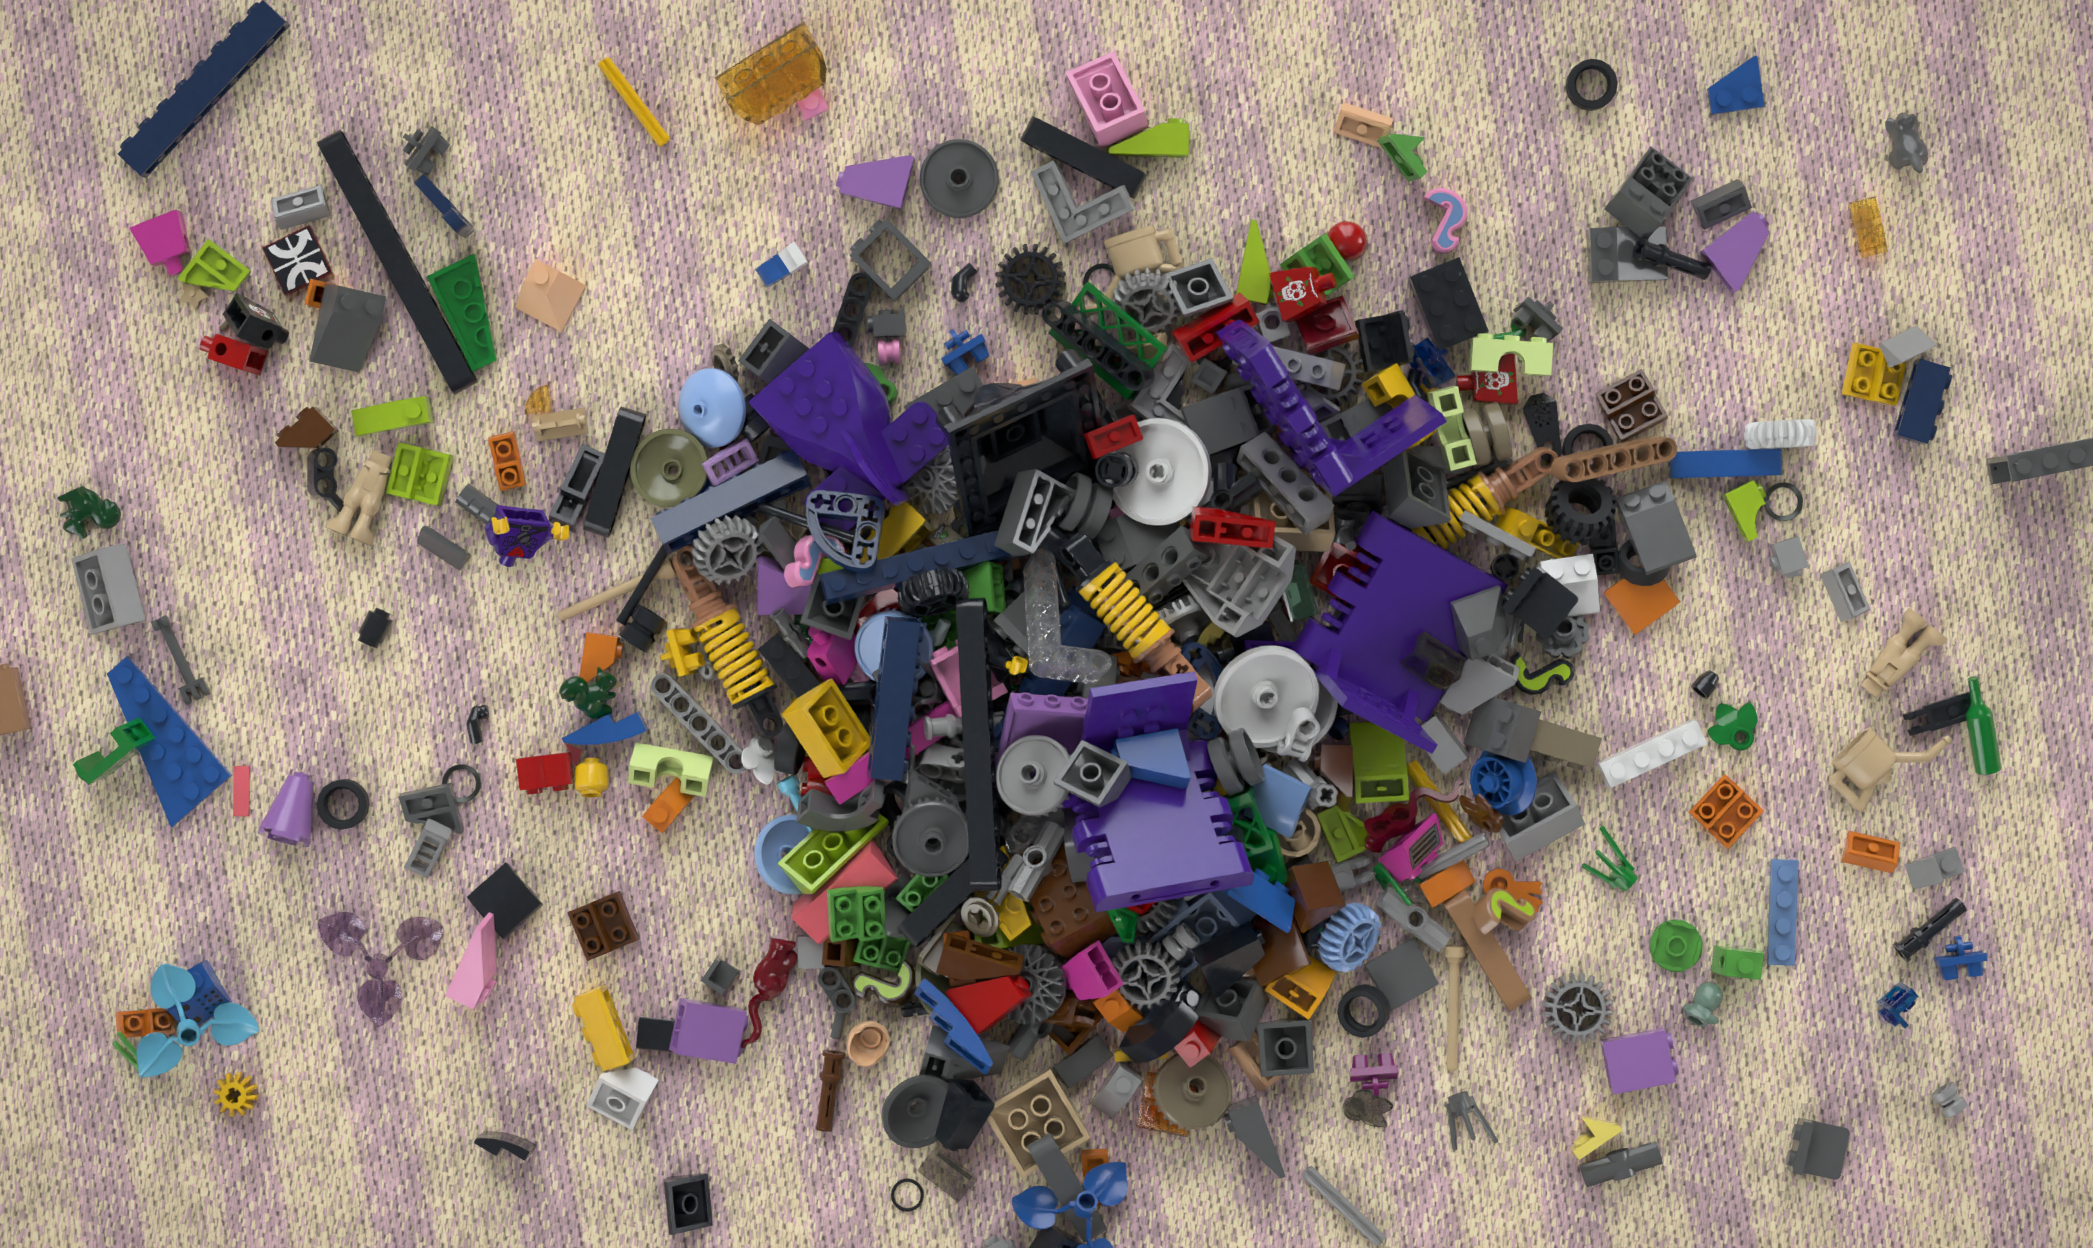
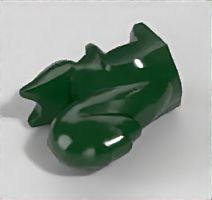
[57,485,121,539]
[559,667,617,719]

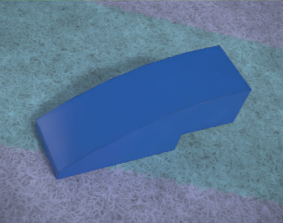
[562,711,649,745]

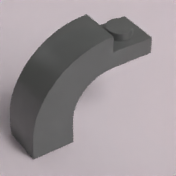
[797,779,885,832]

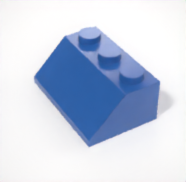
[1222,868,1295,933]

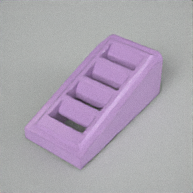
[702,437,759,486]

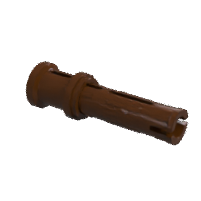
[815,1050,846,1132]

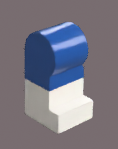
[755,241,809,288]

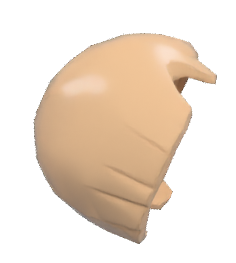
[846,1021,890,1067]

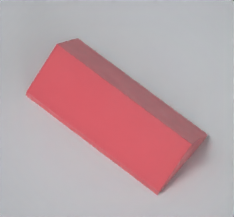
[792,838,898,944]

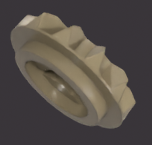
[712,343,739,382]
[961,895,1001,937]

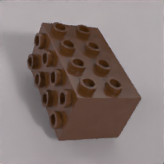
[1009,826,1118,960]

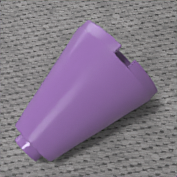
[258,772,314,847]

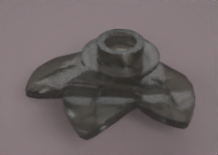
[1343,1089,1393,1128]

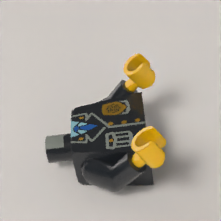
[987,616,1045,682]

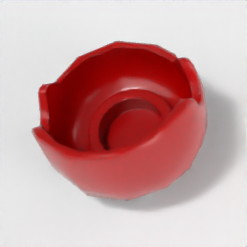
[1327,221,1368,262]

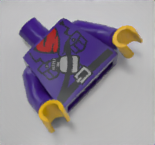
[484,505,569,567]

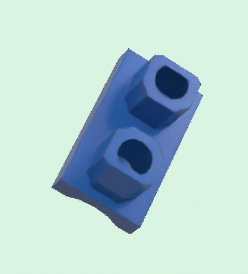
[941,329,989,375]
[1934,935,1988,980]

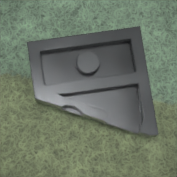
[399,783,464,834]

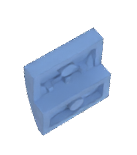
[1243,764,1312,838]

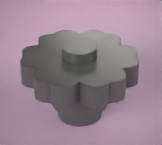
[1535,615,1589,659]

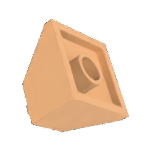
[515,259,586,332]

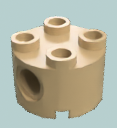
[1277,807,1320,857]

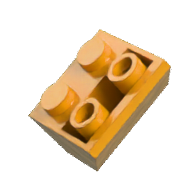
[1263,955,1336,1020]

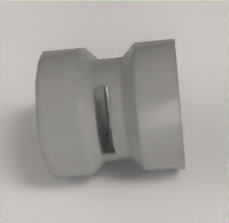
[1162,923,1200,960]
[1931,1082,1968,1118]

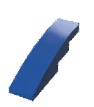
[1670,449,1782,478]
[915,978,993,1075]

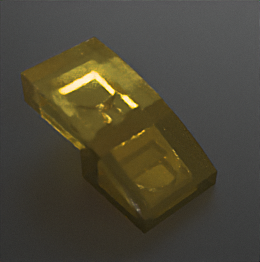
[1849,197,1888,258]

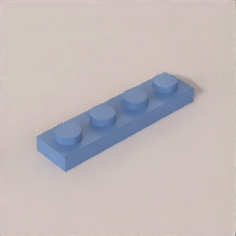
[1767,859,1799,966]

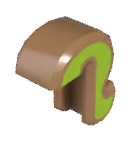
[1473,888,1536,935]

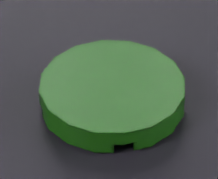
[1649,919,1703,972]

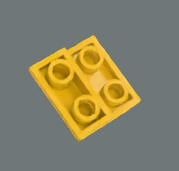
[1841,343,1907,406]

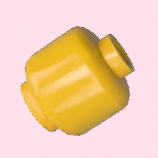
[574,757,609,798]

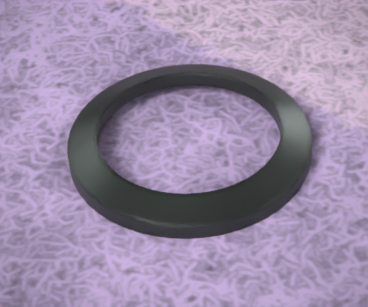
[1764,482,1803,521]
[442,764,481,803]

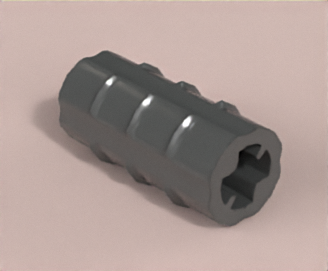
[455,483,502,524]

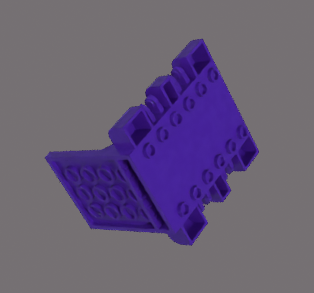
[1217,320,1447,497]
[1292,510,1508,754]
[1062,671,1254,912]

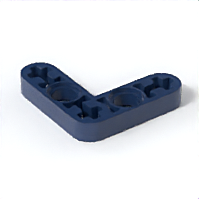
[414,173,476,238]

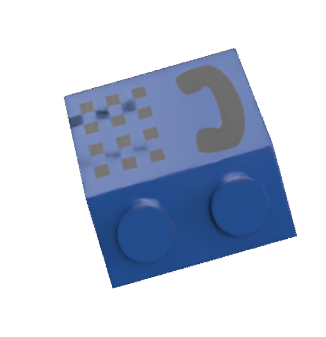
[167,960,232,1025]

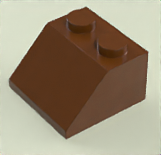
[1312,744,1353,812]

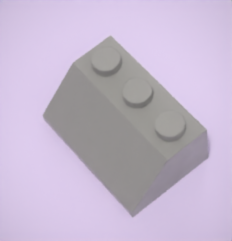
[71,544,145,635]
[1498,771,1585,862]

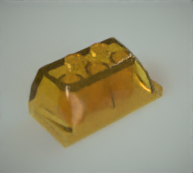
[714,21,827,125]

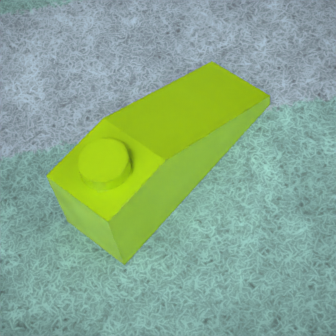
[1109,118,1189,158]
[1236,219,1274,305]
[351,396,434,436]

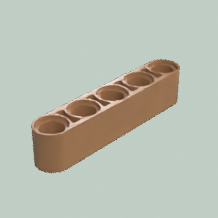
[1551,436,1677,482]
[1442,889,1532,1012]

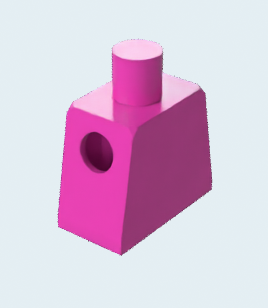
[129,209,191,277]
[807,627,857,685]
[1061,940,1124,1000]

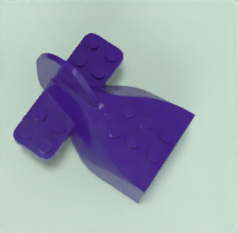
[749,332,948,531]

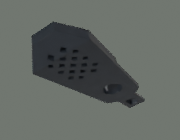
[1522,393,1562,464]

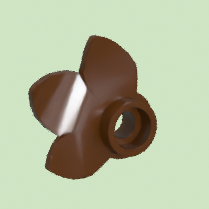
[1459,793,1505,833]

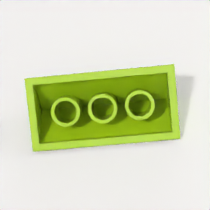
[777,813,889,894]

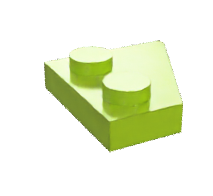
[177,239,252,292]
[1315,805,1368,863]

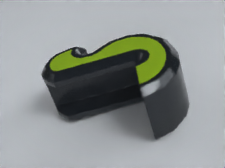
[1509,651,1574,695]

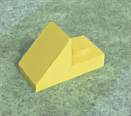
[1570,1116,1623,1160]

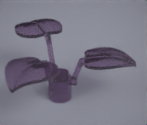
[318,912,444,1027]

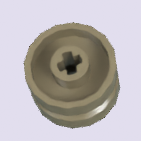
[1462,402,1513,467]

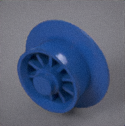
[1470,750,1537,815]

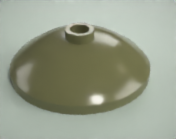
[630,429,708,508]

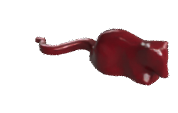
[1363,779,1464,853]
[741,938,798,1049]

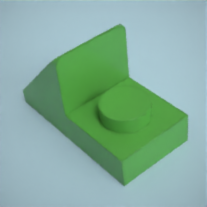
[1377,134,1428,182]

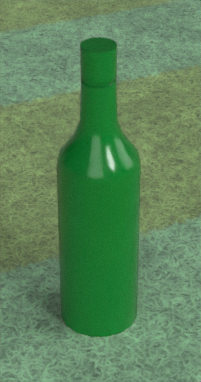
[1966,676,2002,775]

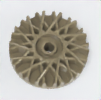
[1152,1053,1232,1132]

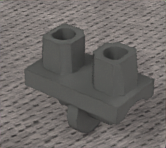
[403,126,450,176]
[1511,297,1563,342]

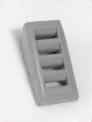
[404,819,452,878]

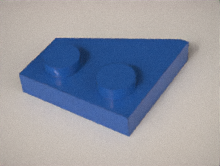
[1707,56,1765,115]

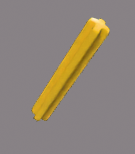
[598,57,670,147]
[1407,760,1473,844]

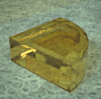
[525,385,552,415]

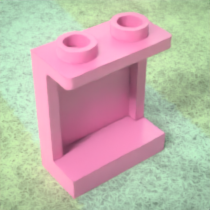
[928,639,1008,717]

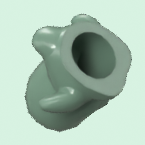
[1683,982,1723,1027]

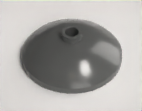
[881,1075,949,1148]

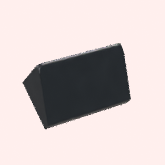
[636,1017,675,1052]

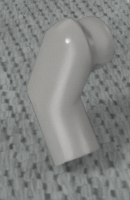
[696,645,718,681]

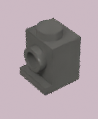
[868,308,906,338]

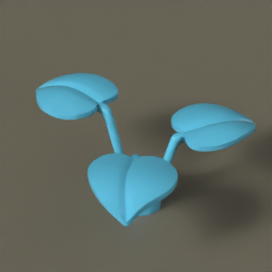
[136,963,259,1077]

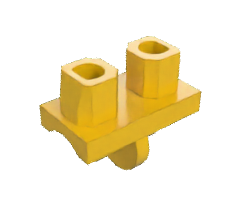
[660,627,706,677]

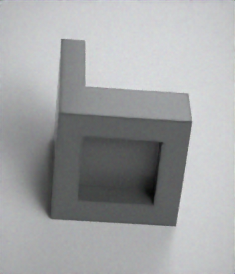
[1191,357,1228,395]
[701,957,740,995]

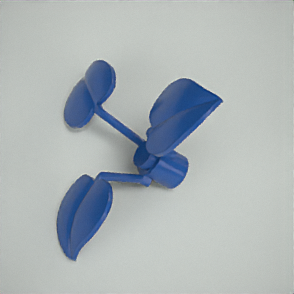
[1011,1162,1128,1248]

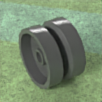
[1054,472,1113,540]
[1207,728,1266,796]

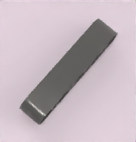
[1027,1133,1107,1243]

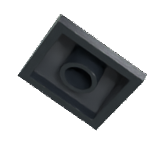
[664,1173,713,1235]

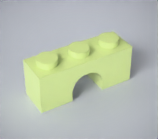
[1469,334,1553,377]
[1427,386,1477,471]
[628,743,714,797]

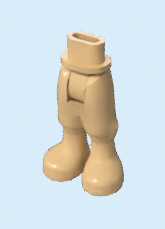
[325,450,392,546]
[1861,608,1947,699]

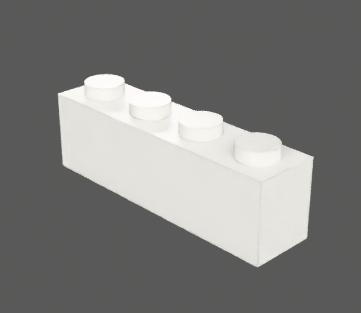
[1596,719,1707,788]

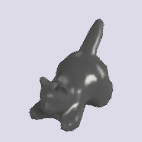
[1885,112,1928,173]

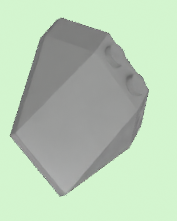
[1182,535,1296,638]

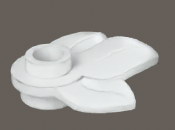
[741,736,783,785]

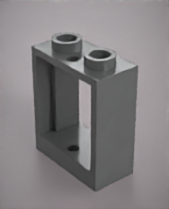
[849,218,932,302]

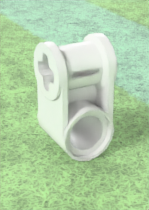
[1277,707,1320,762]

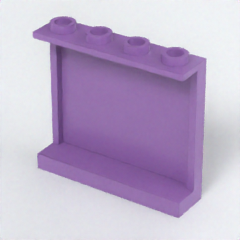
[996,692,1088,779]

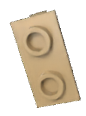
[532,408,589,442]

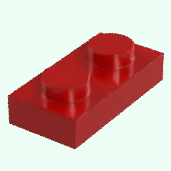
[1084,414,1143,459]

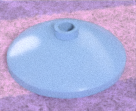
[678,368,746,448]
[754,815,808,894]

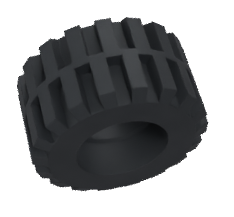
[1544,478,1617,545]

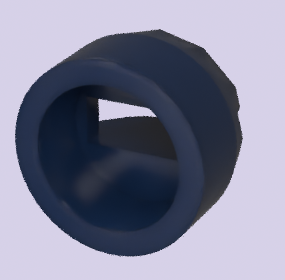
[1328,717,1349,740]

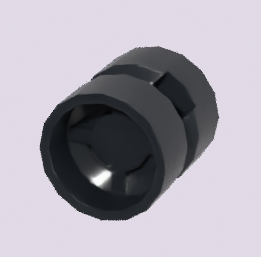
[741,393,770,443]
[1095,452,1139,488]
[619,604,668,653]

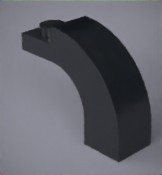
[1118,980,1203,1063]

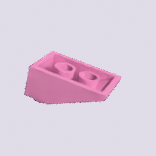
[1066,51,1149,149]
[445,912,497,1010]

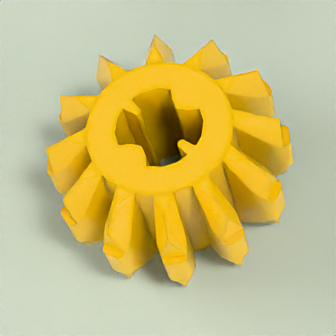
[213,1071,259,1117]

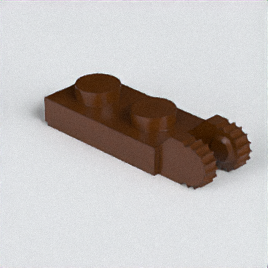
[1041,997,1098,1028]

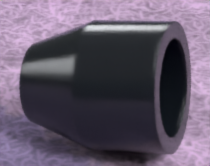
[1691,670,1719,699]

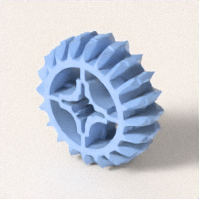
[1318,902,1381,973]

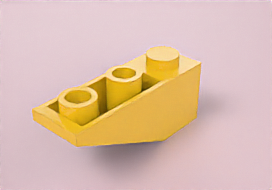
[1495,506,1580,559]

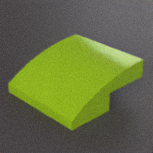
[386,442,454,507]

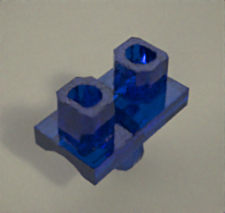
[1408,338,1456,390]

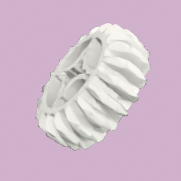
[1744,419,1817,449]

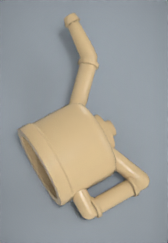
[1086,225,1184,317]
[1829,727,1953,812]

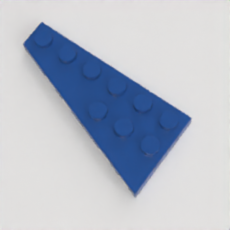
[107,656,232,828]

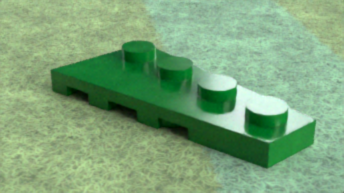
[427,254,498,372]

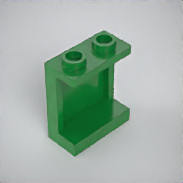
[73,717,155,785]

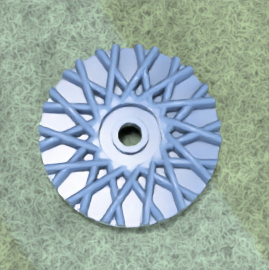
[855,607,935,682]

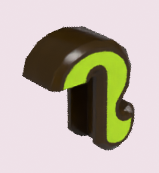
[851,960,916,1008]

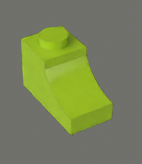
[1722,480,1766,542]

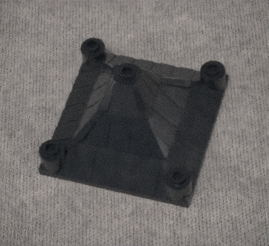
[936,349,1102,538]

